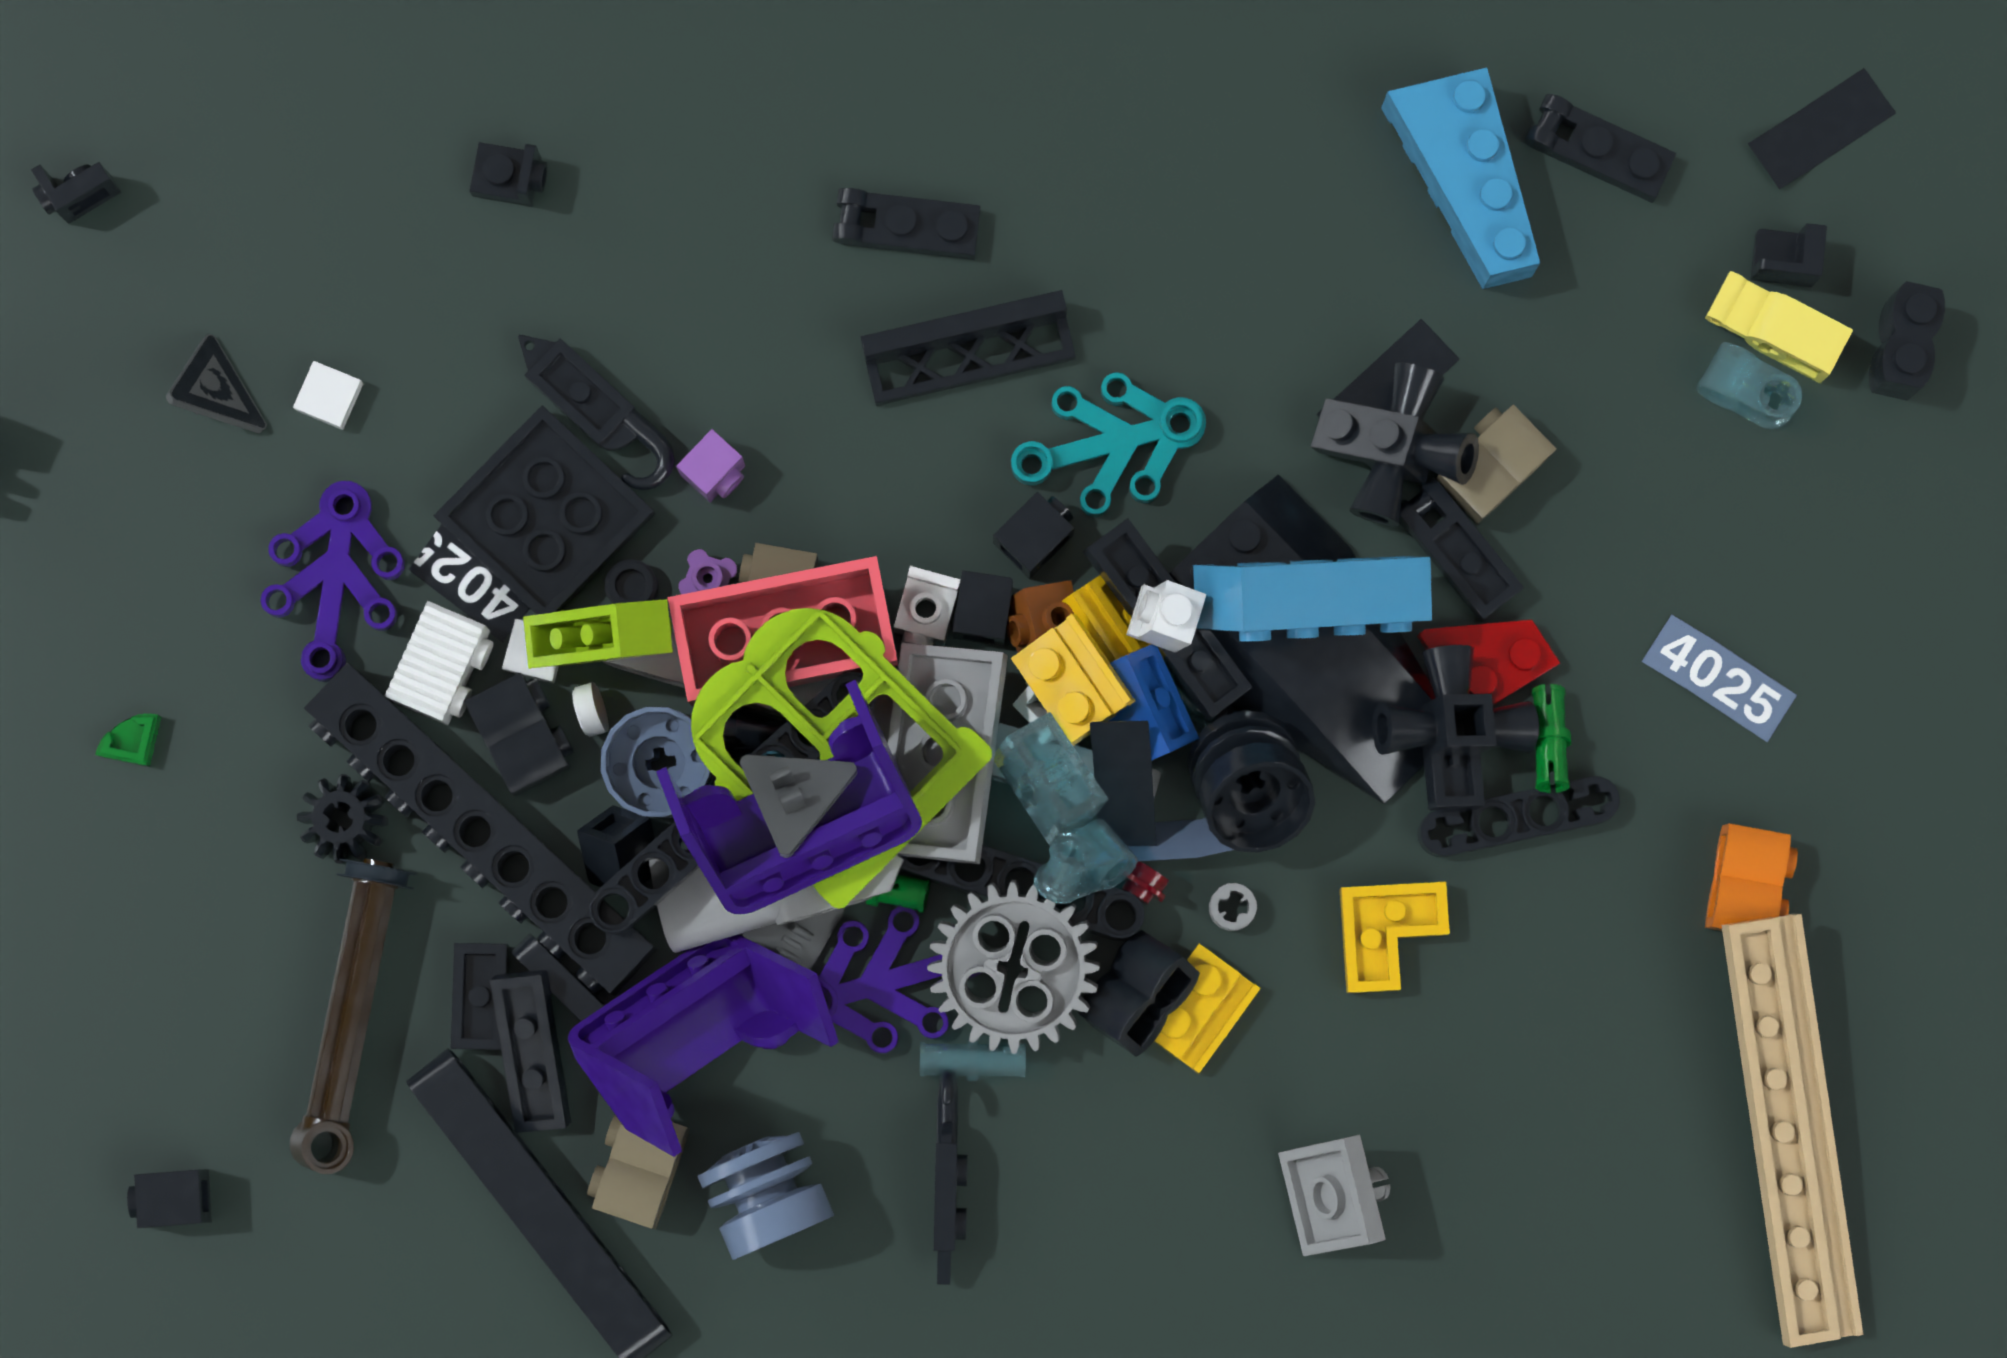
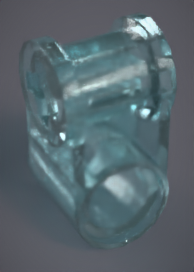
[1696,342,1802,429]
[1034,819,1138,904]

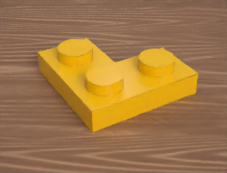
[1340,882,1450,993]

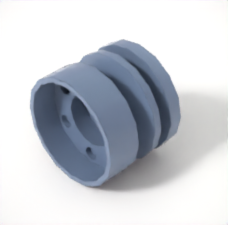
[600,707,716,818]
[697,1132,835,1260]

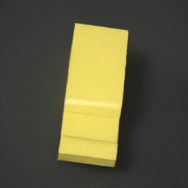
[1705,271,1853,383]

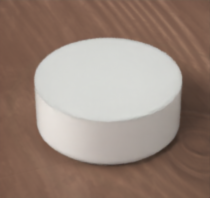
[572,682,609,737]

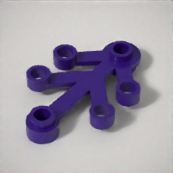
[260,481,405,682]
[818,906,983,1054]

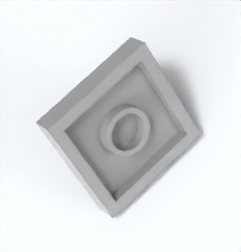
[1278,1134,1390,1256]

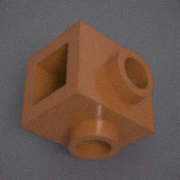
[1007,580,1074,653]

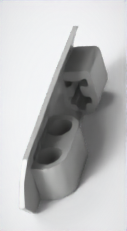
[649,849,904,953]

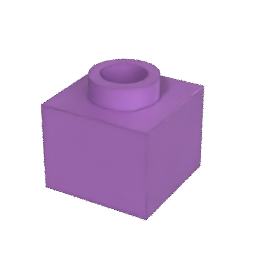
[676,429,745,503]

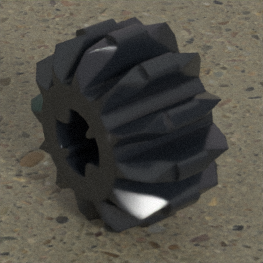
[297,774,388,864]

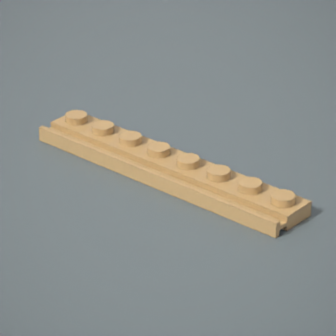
[1722,914,1863,1348]

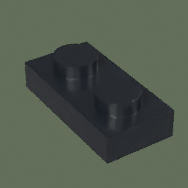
[451,943,509,1050]

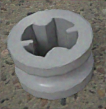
[1209,883,1257,931]

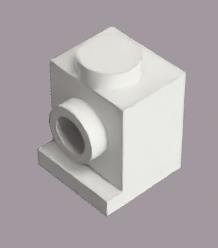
[894,566,961,646]
[1126,580,1207,652]

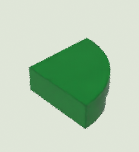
[95,714,162,767]

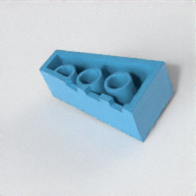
[1381,67,1540,289]
[1193,556,1432,641]

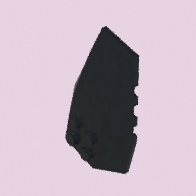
[1169,475,1435,804]

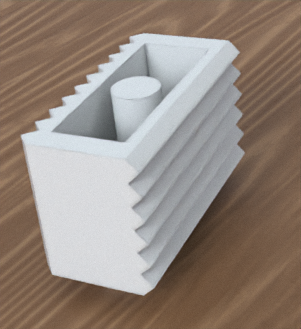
[385,601,493,725]

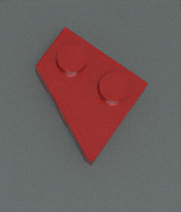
[1417,620,1560,706]

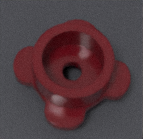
[1118,861,1169,905]

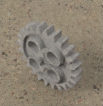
[927,880,1101,1054]

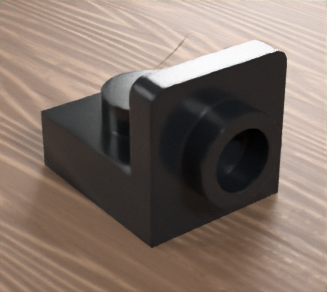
[469,142,547,206]
[31,162,121,224]

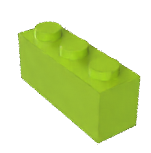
[523,599,673,669]

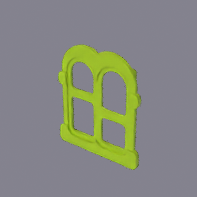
[691,608,992,909]

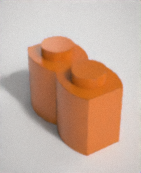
[1705,823,1798,931]

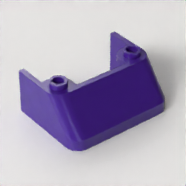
[656,680,922,914]
[568,935,839,1157]

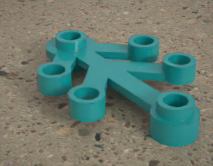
[1011,372,1206,517]

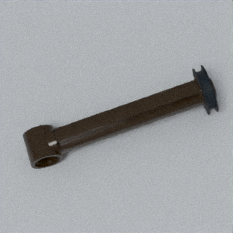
[290,858,417,1174]

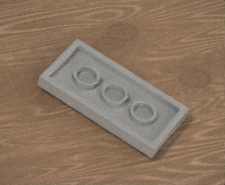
[887,643,1008,864]

